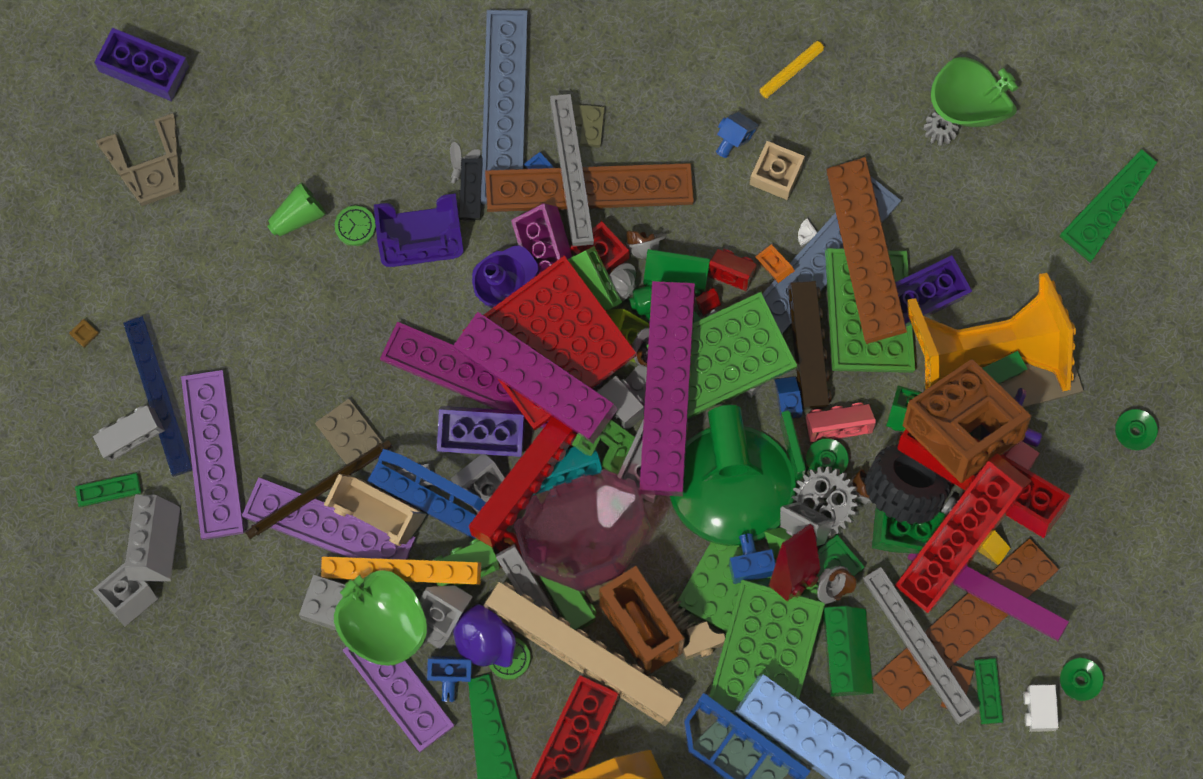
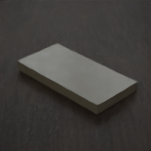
[999,363,1083,408]

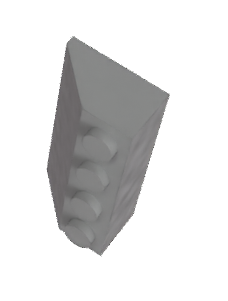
[125,494,180,581]

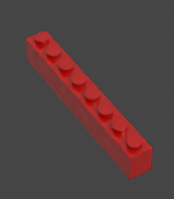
[469,417,578,547]

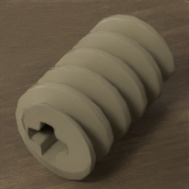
[657,588,696,635]

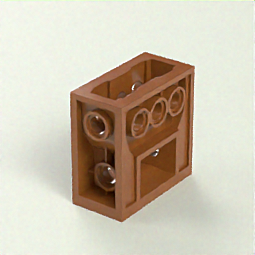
[903,359,1031,483]
[599,566,684,676]

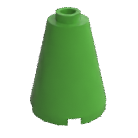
[267,182,326,236]

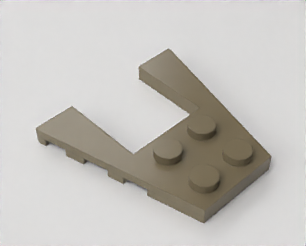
[96,113,180,206]

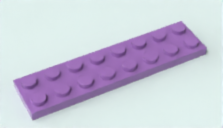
[181,370,244,540]
[242,477,416,560]

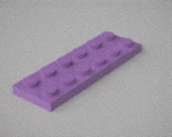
[343,647,455,753]

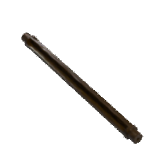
[245,440,393,540]

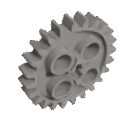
[792,467,860,536]

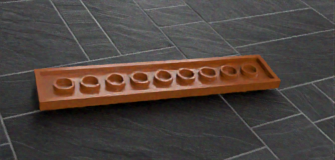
[826,157,907,344]
[485,163,693,212]
[873,538,1059,711]

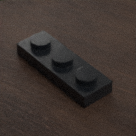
[459,158,482,220]

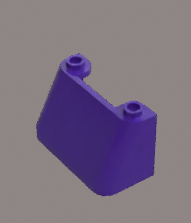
[374,194,463,267]

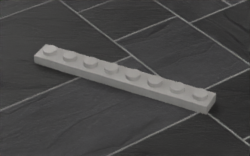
[550,94,594,246]
[863,567,977,724]

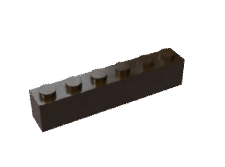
[788,281,831,410]

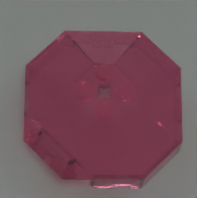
[514,470,652,592]

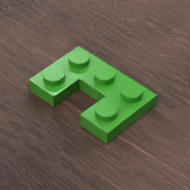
[572,420,635,476]

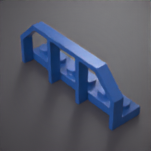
[368,449,486,540]
[684,693,810,779]

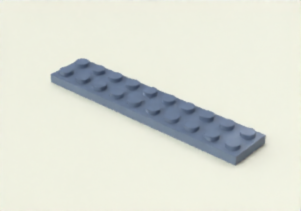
[481,10,528,204]
[762,177,901,335]

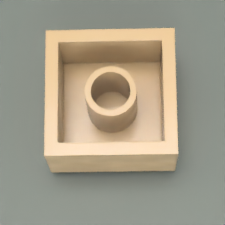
[750,141,805,200]

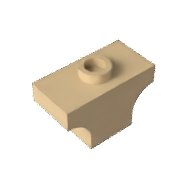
[683,621,725,660]

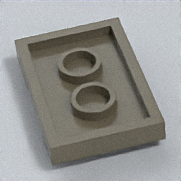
[315,399,383,465]

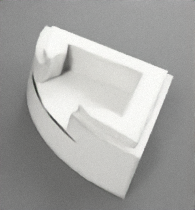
[798,219,817,247]

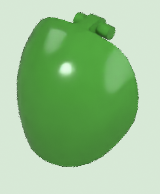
[931,57,1018,127]
[334,570,427,666]

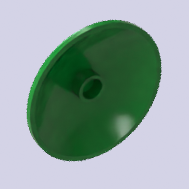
[670,405,796,546]

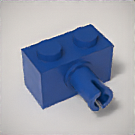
[716,112,759,158]
[729,534,775,584]
[427,656,471,702]

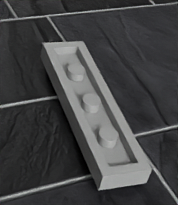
[496,544,558,618]

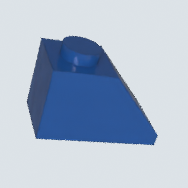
[775,377,803,418]

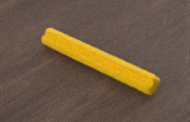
[760,41,824,98]

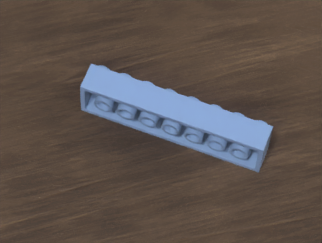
[734,674,905,779]

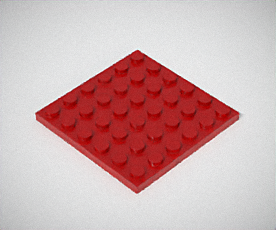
[462,256,637,430]

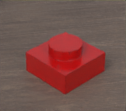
[696,288,721,316]

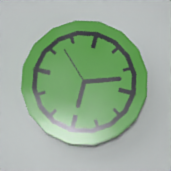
[334,206,376,246]
[489,638,530,680]

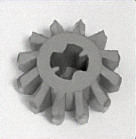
[923,111,959,146]

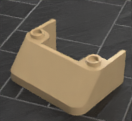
[324,474,426,546]

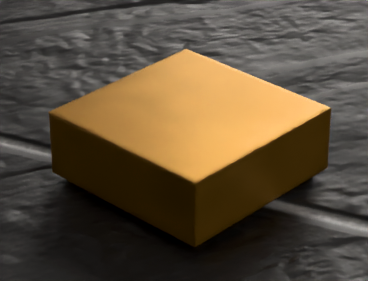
[69,319,99,348]

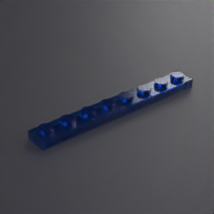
[123,316,193,477]

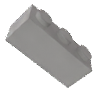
[93,405,165,461]

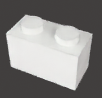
[1023,685,1058,732]

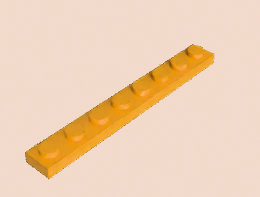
[321,557,481,584]

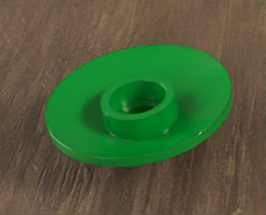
[1115,409,1158,451]
[806,439,848,475]
[1060,658,1103,701]

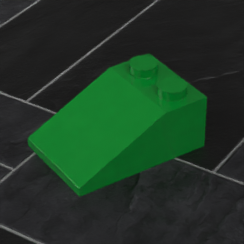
[872,508,944,554]

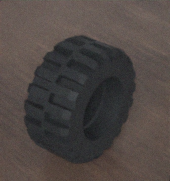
[865,444,951,524]

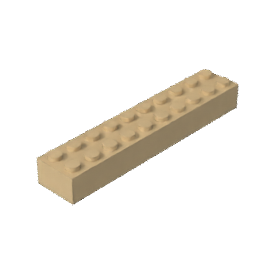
[484,582,683,726]

